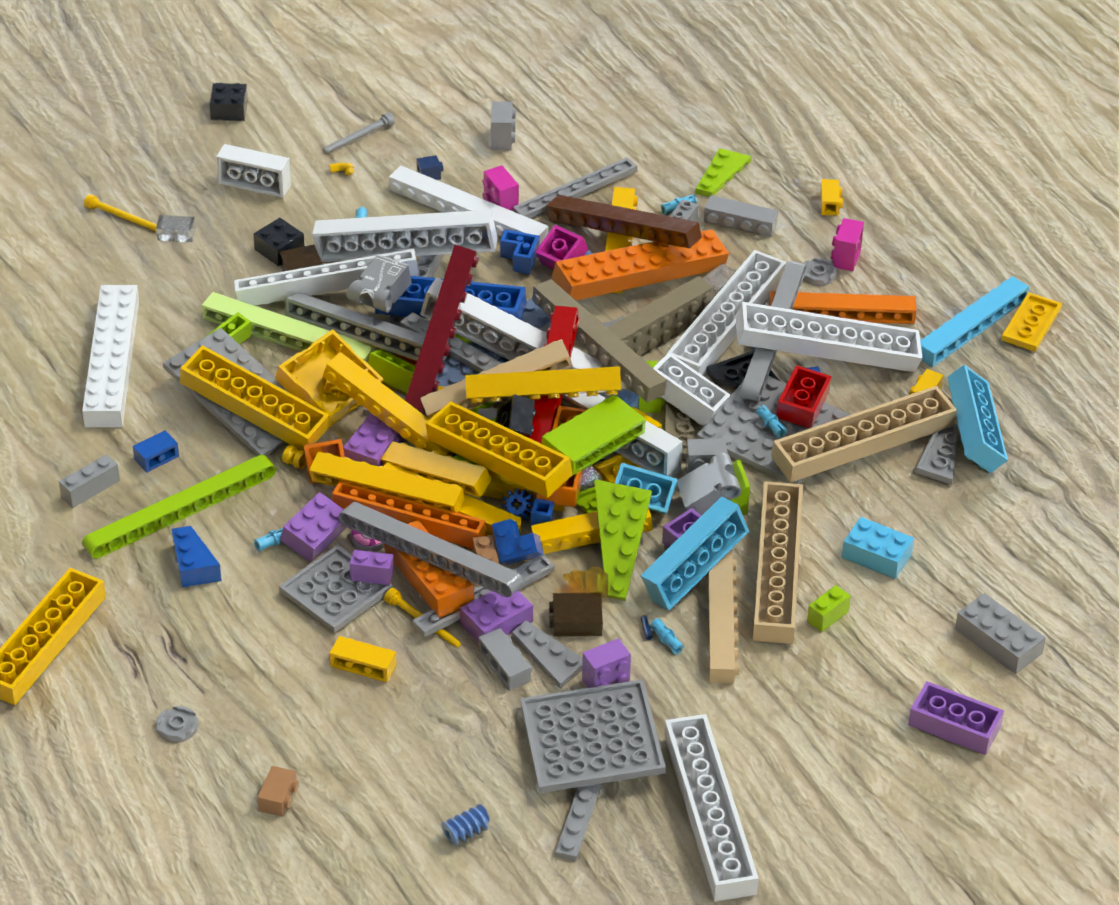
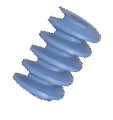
[441,804,489,846]

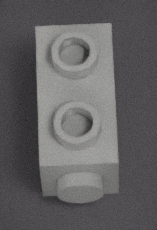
[670,199,698,221]

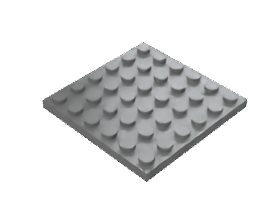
[697,376,851,484]
[520,679,666,793]

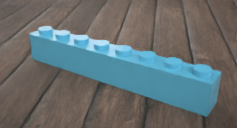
[920,276,1029,367]

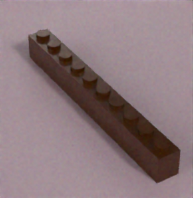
[546,195,702,249]

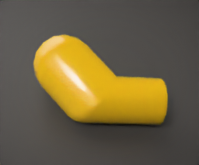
[329,162,354,175]

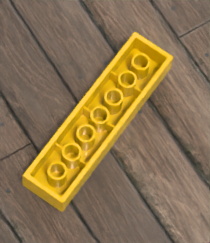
[180,345,329,450]
[425,401,573,498]
[0,568,106,705]

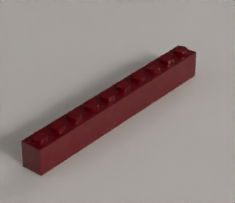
[405,244,479,416]

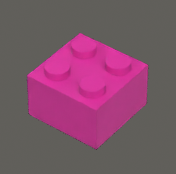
[482,165,519,211]
[830,218,864,271]
[535,225,589,269]

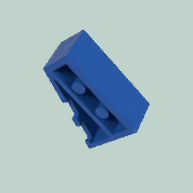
[171,526,222,587]

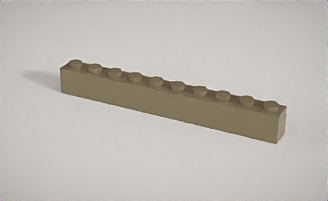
[532,279,667,403]

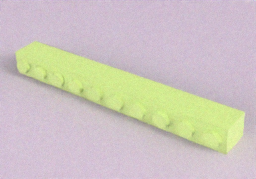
[202,292,375,363]

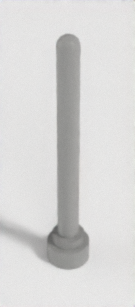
[323,112,395,154]

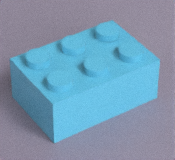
[842,517,914,579]

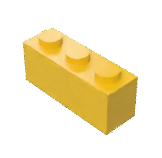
[330,636,397,682]

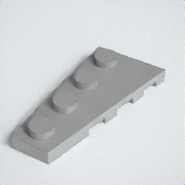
[915,424,958,485]
[512,621,583,689]

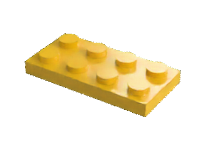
[1001,292,1062,352]

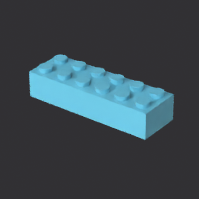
[947,364,1008,473]
[641,496,750,611]

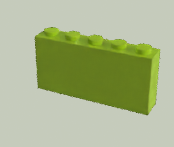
[542,395,646,476]

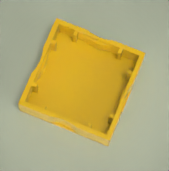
[275,329,384,428]

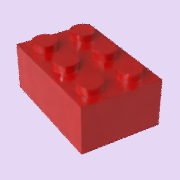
[776,365,832,428]

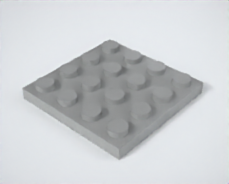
[279,545,393,633]

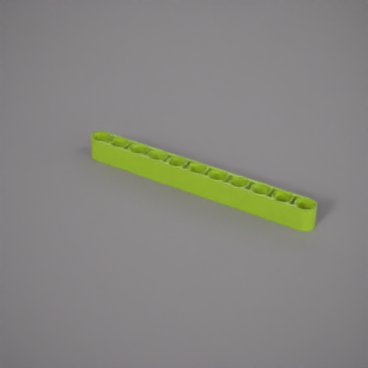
[82,454,277,559]

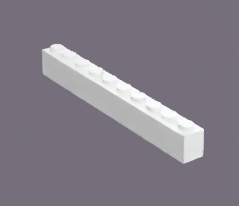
[389,166,548,245]
[234,249,419,306]

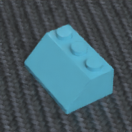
[615,463,677,514]

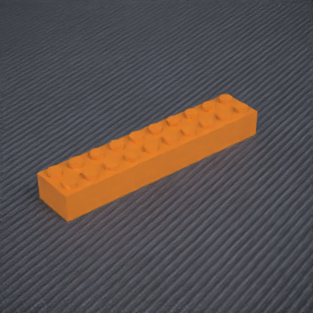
[552,229,729,300]

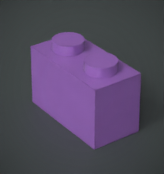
[350,550,394,585]

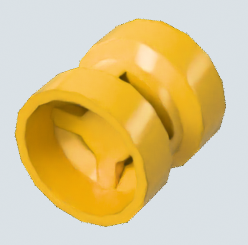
[282,445,306,469]

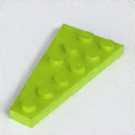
[594,479,652,601]

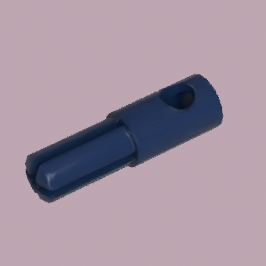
[640,615,653,640]

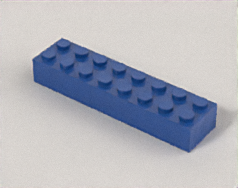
[375,276,527,320]

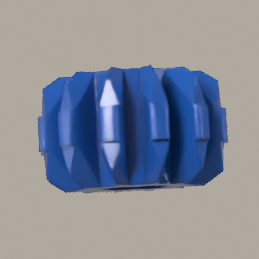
[501,488,534,520]

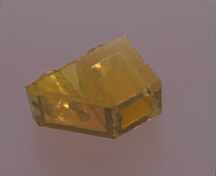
[563,567,608,598]

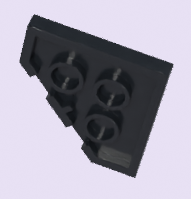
[706,350,781,389]

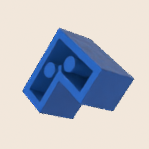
[500,230,540,274]
[492,519,544,565]

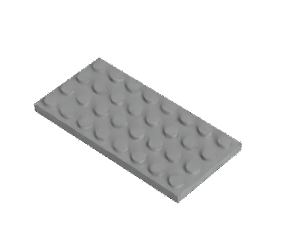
[163,328,289,457]

